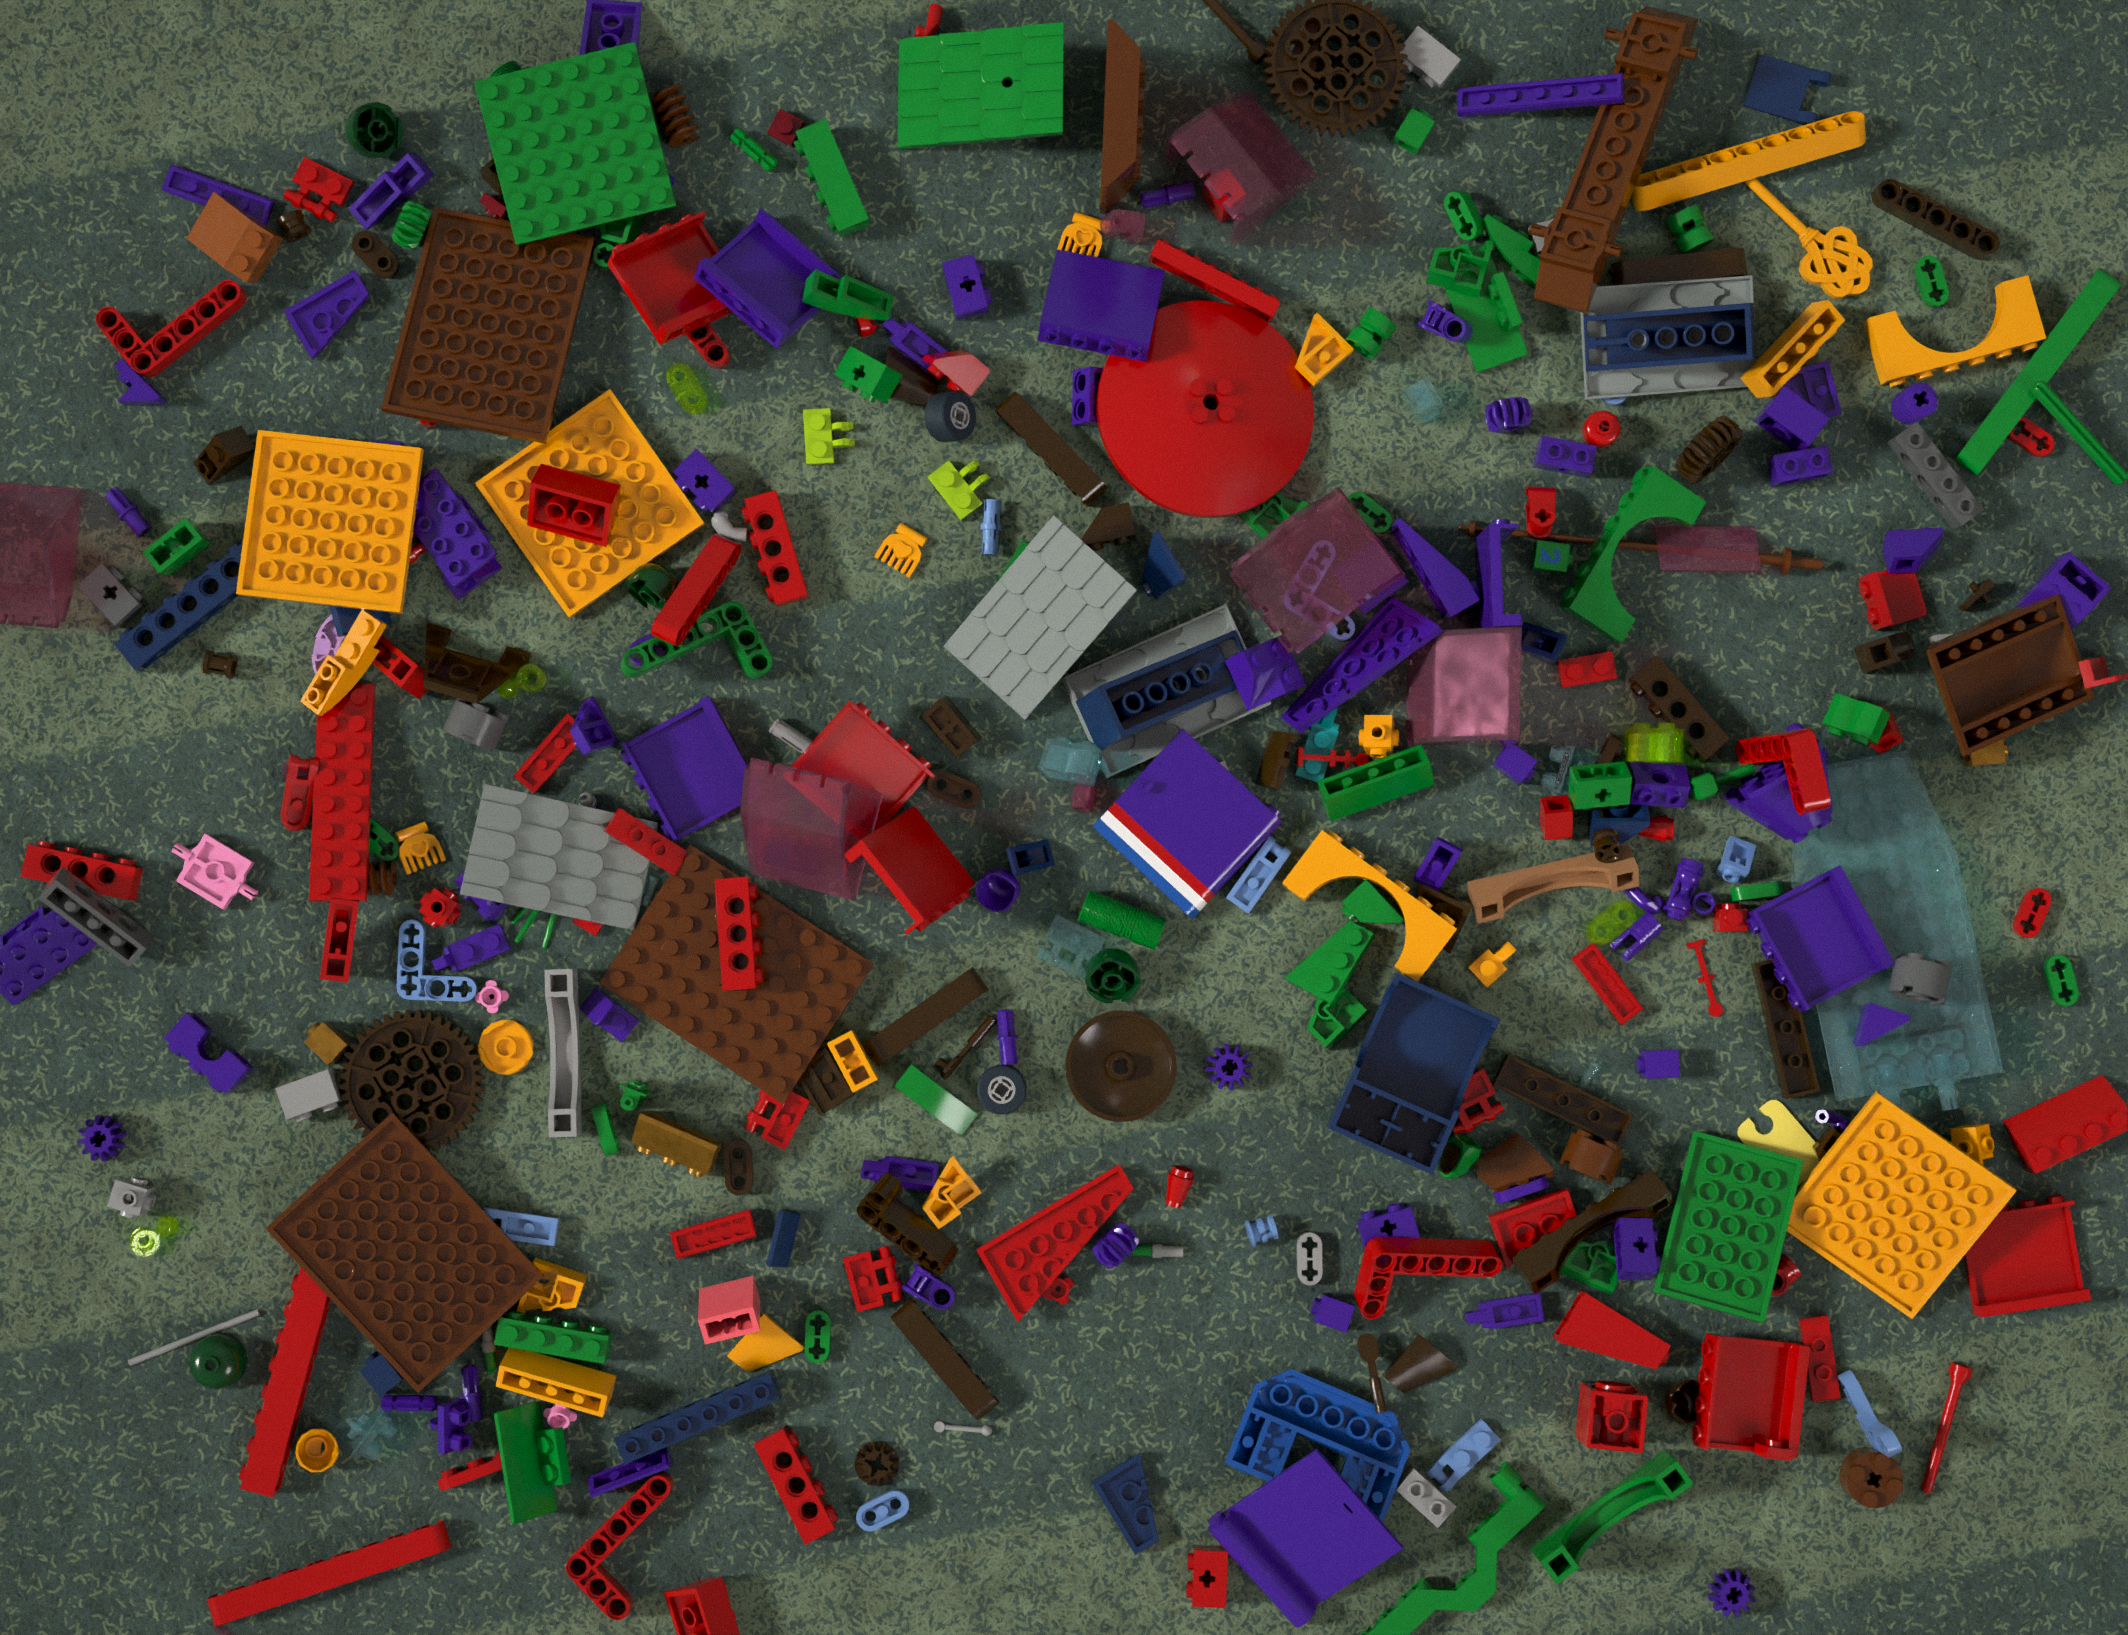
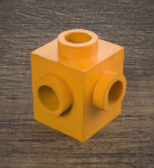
[1359,715,1399,759]
[1950,1124,1994,1164]

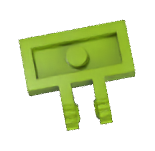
[803,408,855,465]
[927,460,990,521]

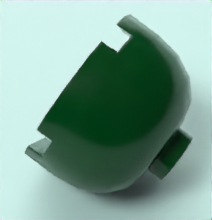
[345,102,403,159]
[625,563,679,611]
[1085,948,1140,1003]
[189,1333,248,1390]

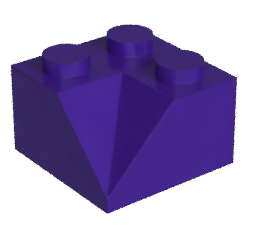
[1754,386,1829,451]
[1225,635,1306,711]

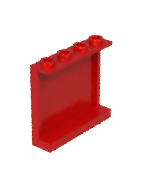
[607,211,733,346]
[784,700,935,841]
[844,806,976,934]
[1964,1195,2091,1318]
[1692,1333,1810,1459]

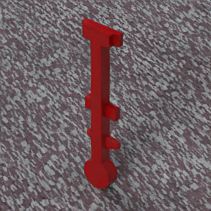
[1296,747,1369,768]
[1686,939,1723,1017]

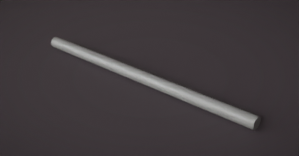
[128,1309,260,1366]

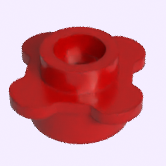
[1043,1277,1074,1304]

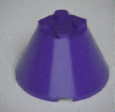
[1724,737,1833,843]

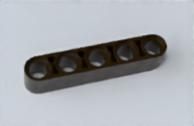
[1871,179,2000,260]
[1611,248,1747,286]
[995,391,1107,507]
[862,967,989,1067]
[891,1299,1000,1421]

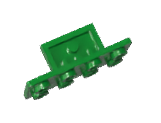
[1444,254,1528,373]
[494,1401,571,1524]

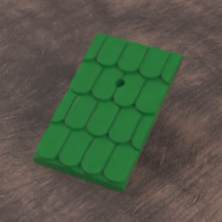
[898,22,1064,150]

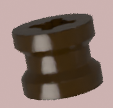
[277,210,311,243]
[1592,828,1623,863]

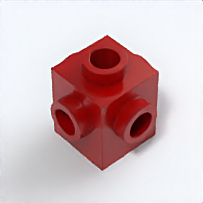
[419,887,463,928]

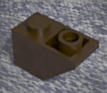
[193,426,255,485]
[1081,502,1136,551]
[1854,630,1916,674]

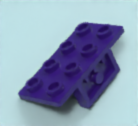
[413,469,497,587]
[0,905,97,1005]

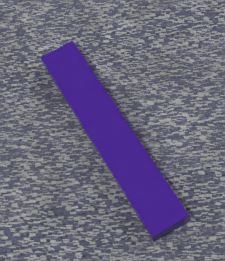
[1457,73,1624,117]

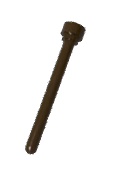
[1202,0,1268,65]

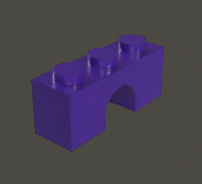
[164,1012,254,1093]

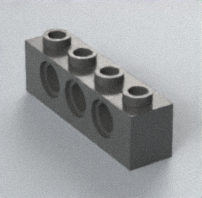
[1887,421,1984,530]
[38,867,153,967]

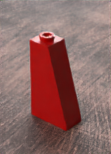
[1553,1290,1671,1370]

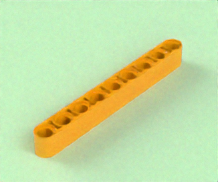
[1631,111,1866,211]

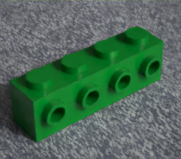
[794,119,870,238]
[1317,744,1435,821]
[494,1311,614,1364]

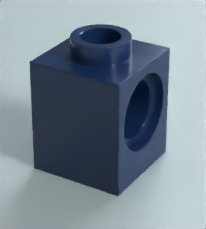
[360,1351,404,1397]

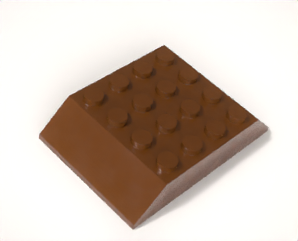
[1100,20,1146,214]
[1926,594,2095,756]

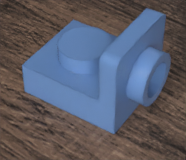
[1715,835,1756,884]

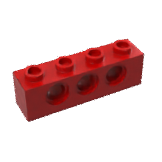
[741,490,809,607]
[20,840,143,901]
[714,877,764,991]
[754,1425,838,1545]

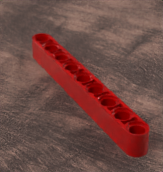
[206,1520,452,1626]

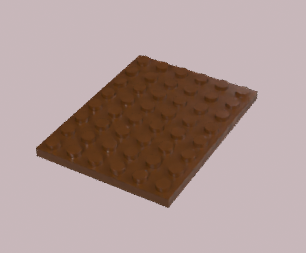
[381,207,596,444]
[599,844,874,1104]
[265,1112,545,1393]

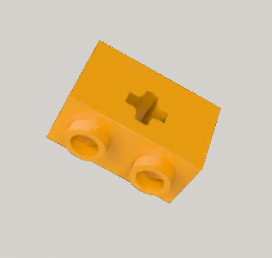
[827,1030,879,1092]

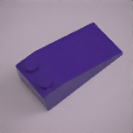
[1390,518,1480,622]

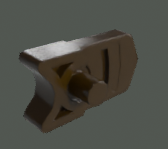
[1959,578,1995,612]

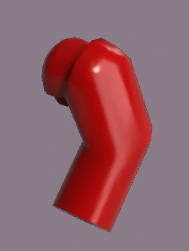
[915,3,943,37]

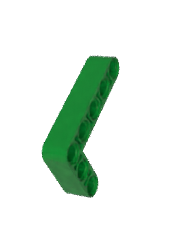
[620,601,772,680]

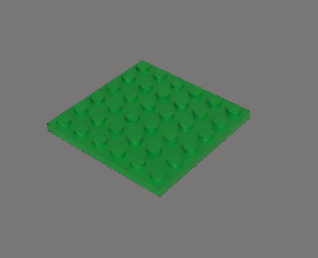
[474,42,677,246]

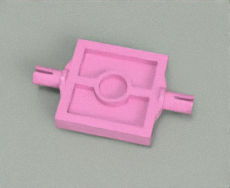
[172,834,258,910]

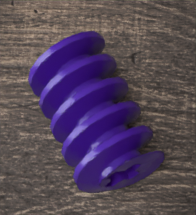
[1891,382,1938,424]

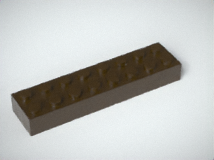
[1751,959,1820,1099]
[1492,1054,1634,1146]

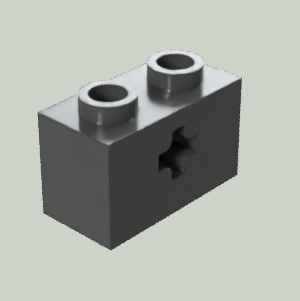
[77,563,146,628]

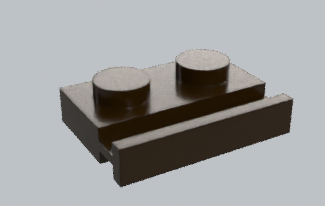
[799,1047,855,1116]

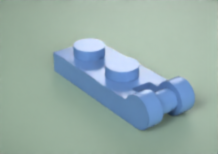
[1226,835,1292,914]
[483,1207,560,1246]
[1425,1419,1501,1493]

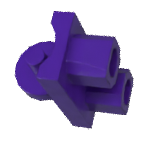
[430,1397,471,1455]

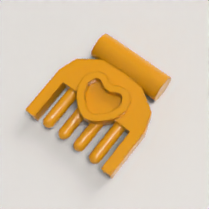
[1057,211,1104,257]
[874,523,927,578]
[395,821,446,876]

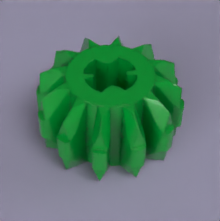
[392,201,431,250]

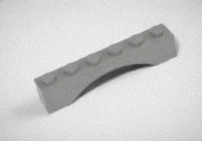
[545,969,582,1137]

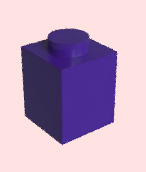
[1491,741,1537,785]
[1636,1049,1680,1079]
[1310,1293,1355,1333]

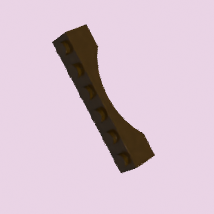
[1512,1168,1673,1295]

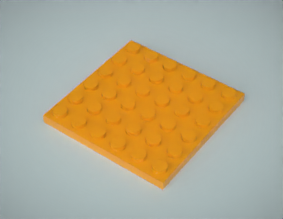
[475,389,705,619]
[236,430,424,614]
[1787,1090,2017,1319]

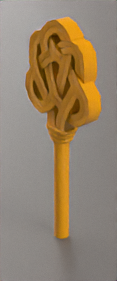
[1745,178,1873,299]

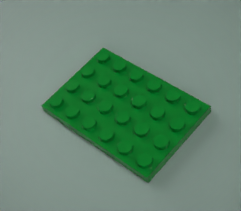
[1652,1131,1804,1324]

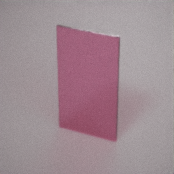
[1654,525,1761,572]

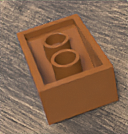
[187,192,284,283]

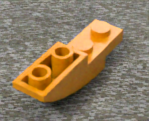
[300,609,387,716]

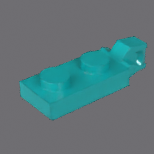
[1295,708,1339,783]

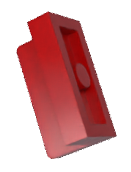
[2078,656,2128,689]

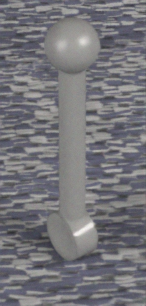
[934,1421,992,1436]

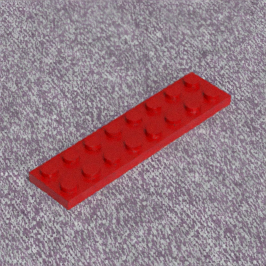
[309,684,375,902]

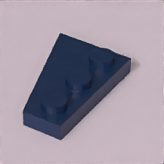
[1092,1453,1159,1555]

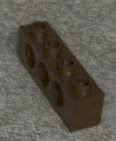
[1628,655,1730,762]

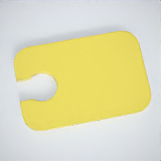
[1737,1100,1819,1186]

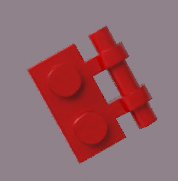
[283,157,354,223]
[1452,1069,1505,1134]
[744,1090,811,1150]
[843,1245,903,1312]

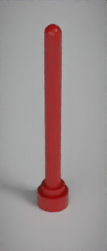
[1921,1362,1973,1494]

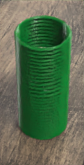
[1078,889,1167,951]

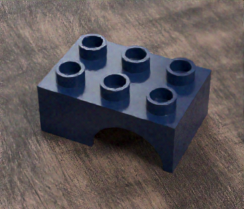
[1326,973,1501,1175]

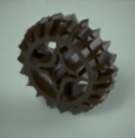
[1675,415,1743,484]

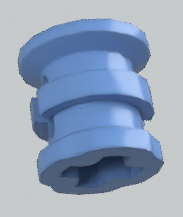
[1245,1215,1279,1247]

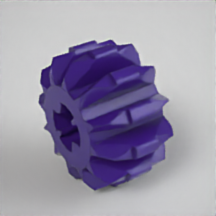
[1485,397,1532,434]
[1205,1043,1253,1091]
[77,1115,127,1162]
[1092,1222,1140,1269]
[1707,1568,1756,1617]

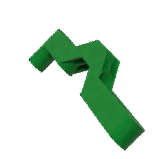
[1360,1462,1545,1635]

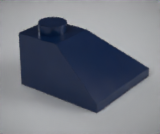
[1141,530,1187,600]
[1588,804,1650,846]

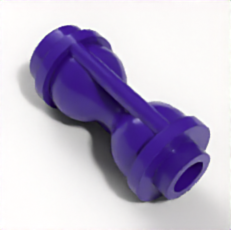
[1663,858,1704,921]

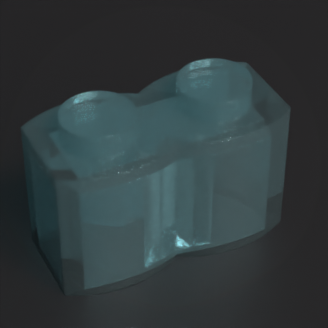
[1038,737,1103,786]

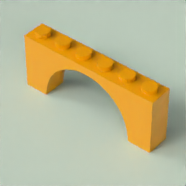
[1863,275,2046,388]
[1282,830,1457,982]

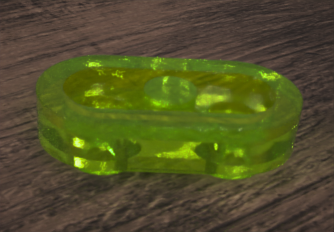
[666,363,708,415]
[1585,901,1636,945]

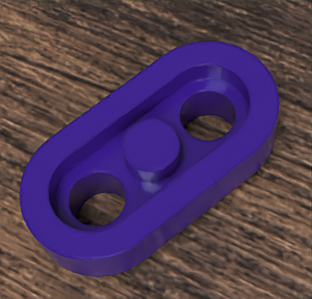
[1493,1175,1549,1203]

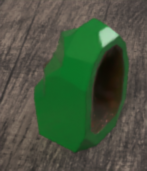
[1438,1133,1482,1180]

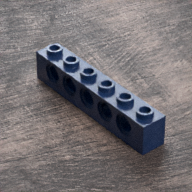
[114,542,243,672]
[614,1369,783,1465]

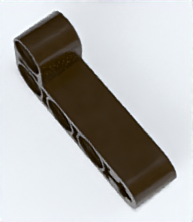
[856,1173,958,1275]

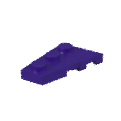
[284,270,371,360]

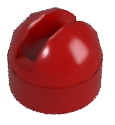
[855,317,878,338]

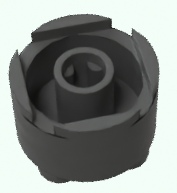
[443,698,510,752]
[1888,953,1951,1006]

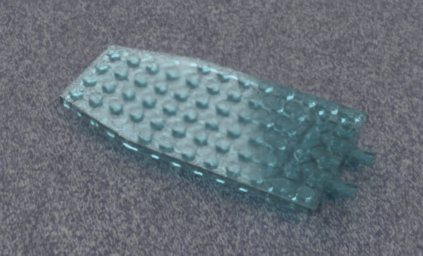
[1791,750,2003,1111]

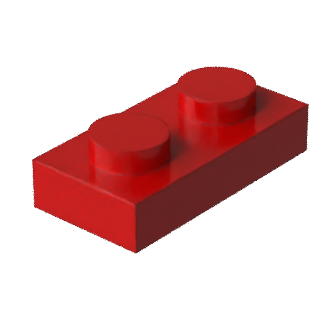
[1557,651,1617,688]

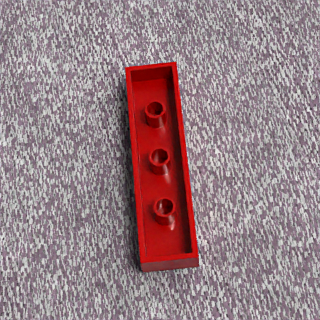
[1149,240,1280,323]

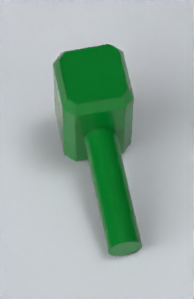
[1688,764,1754,802]

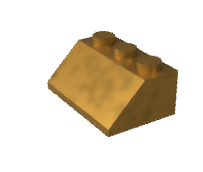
[631,1110,723,1177]

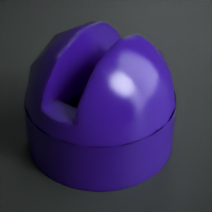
[1693,892,1716,915]

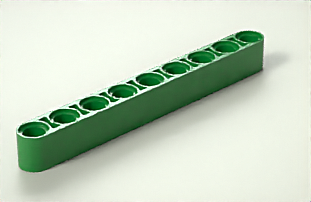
[1954,268,2122,476]

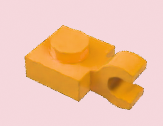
[1468,941,1516,988]

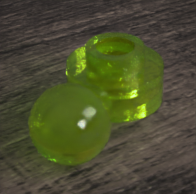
[496,664,546,698]
[129,1216,179,1257]

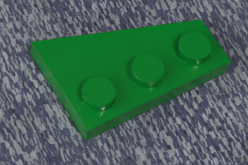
[1284,921,1375,1006]

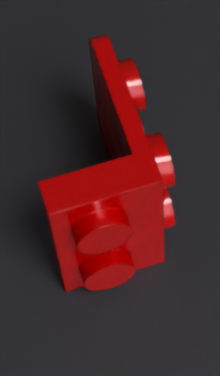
[1858,570,1927,631]

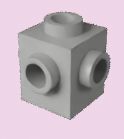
[107,1176,156,1219]

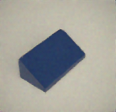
[766,1209,801,1268]

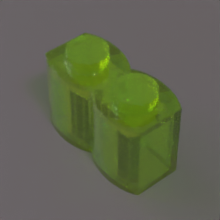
[1624,723,1684,763]

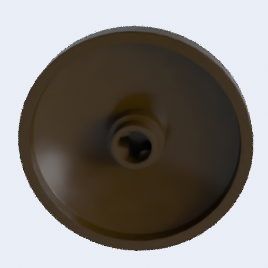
[1065,1010,1177,1122]

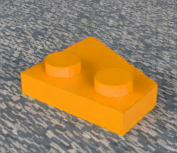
[1295,313,1354,386]

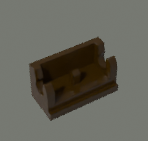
[921,696,982,758]

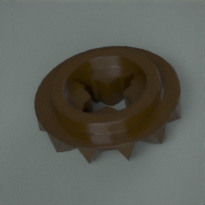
[854,1441,899,1487]

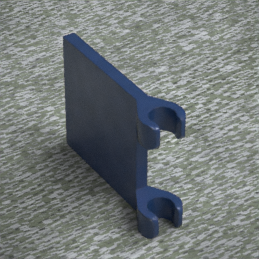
[1743,54,1831,125]

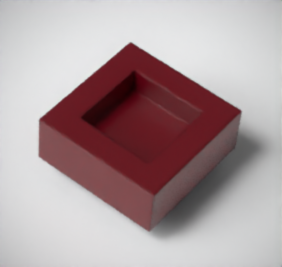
[767,109,805,147]
[479,193,509,219]

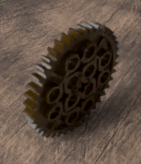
[1263,0,1408,138]
[338,1010,486,1151]

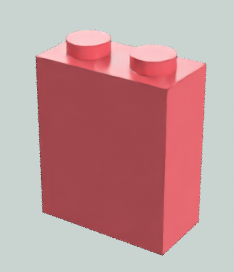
[698,1276,760,1344]

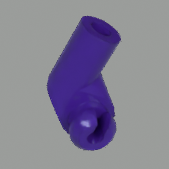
[1624,887,1664,915]
[1815,1109,1850,1133]

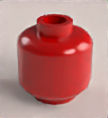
[1582,410,1621,449]

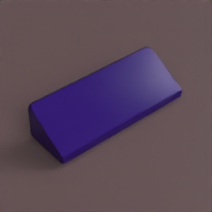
[588,1447,673,1498]

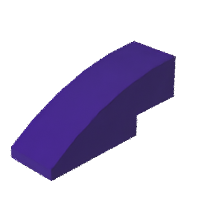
[349,153,435,230]

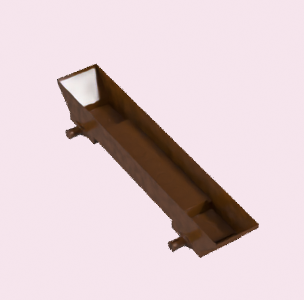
[1529,6,1698,314]

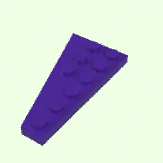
[1281,597,1443,734]

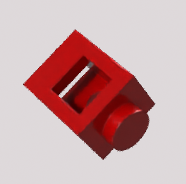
[1713,904,1748,932]

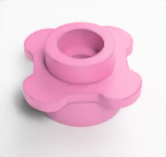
[475,980,509,1013]
[543,1404,577,1429]

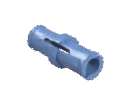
[980,499,1002,556]

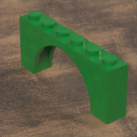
[1559,466,1706,643]
[1530,1450,1694,1585]

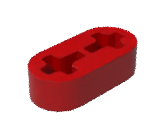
[2007,417,2054,457]
[2012,888,2052,938]

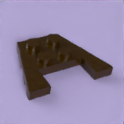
[423,623,531,704]

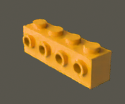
[1740,300,1845,398]
[496,1348,616,1418]

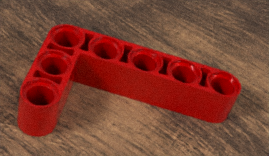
[96,280,247,378]
[1735,728,1831,815]
[1354,1237,1502,1320]
[565,1471,674,1621]

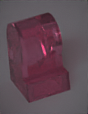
[1100,209,1145,245]

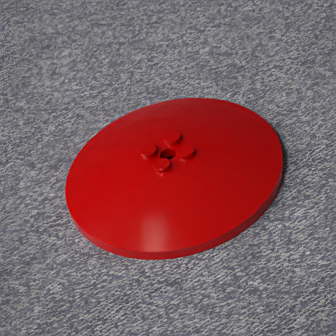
[1096,300,1314,518]

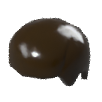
[1664,1380,1700,1424]

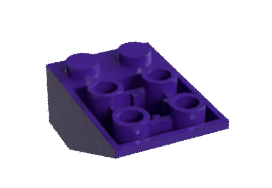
[2014,551,2112,630]

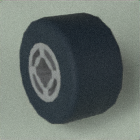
[924,391,976,442]
[977,1064,1027,1115]

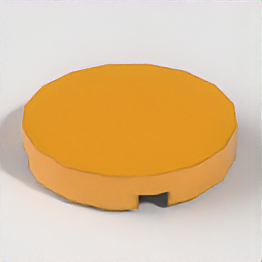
[478,1020,534,1075]

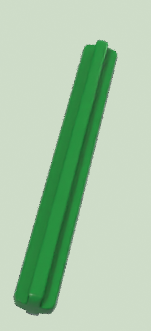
[2031,381,2128,485]

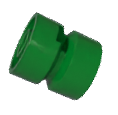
[1665,204,1714,254]
[1345,308,1397,360]

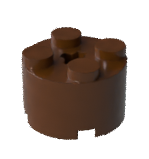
[1559,1129,1624,1185]
[1839,1447,1903,1508]

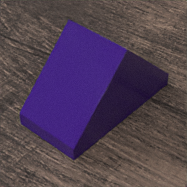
[1853,1003,1911,1047]

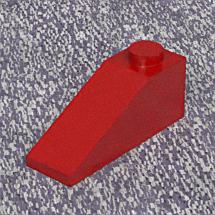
[372,635,428,700]
[320,897,359,982]

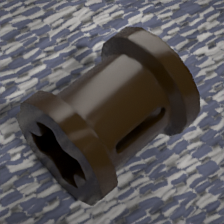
[202,650,238,679]

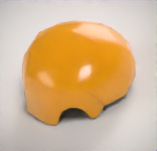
[295,1428,339,1472]

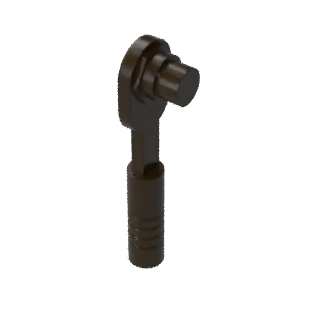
[934,1015,997,1080]
[1357,1333,1387,1414]

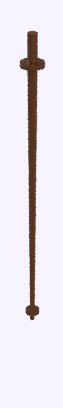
[1458,520,1823,575]

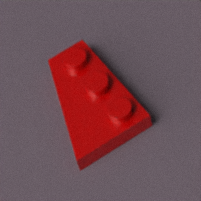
[1488,1188,1577,1269]

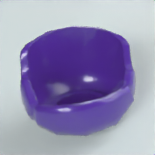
[975,868,1020,912]

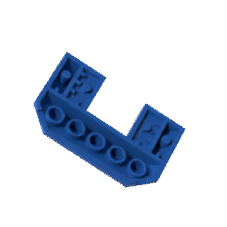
[1224,1369,1410,1523]

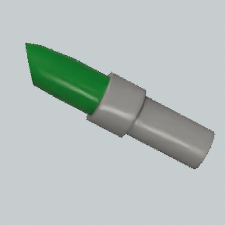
[1131,1244,1183,1258]
[481,1325,496,1375]

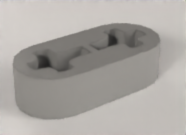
[1296,1232,1323,1286]

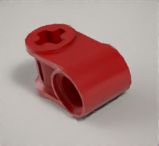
[1525,486,1556,540]

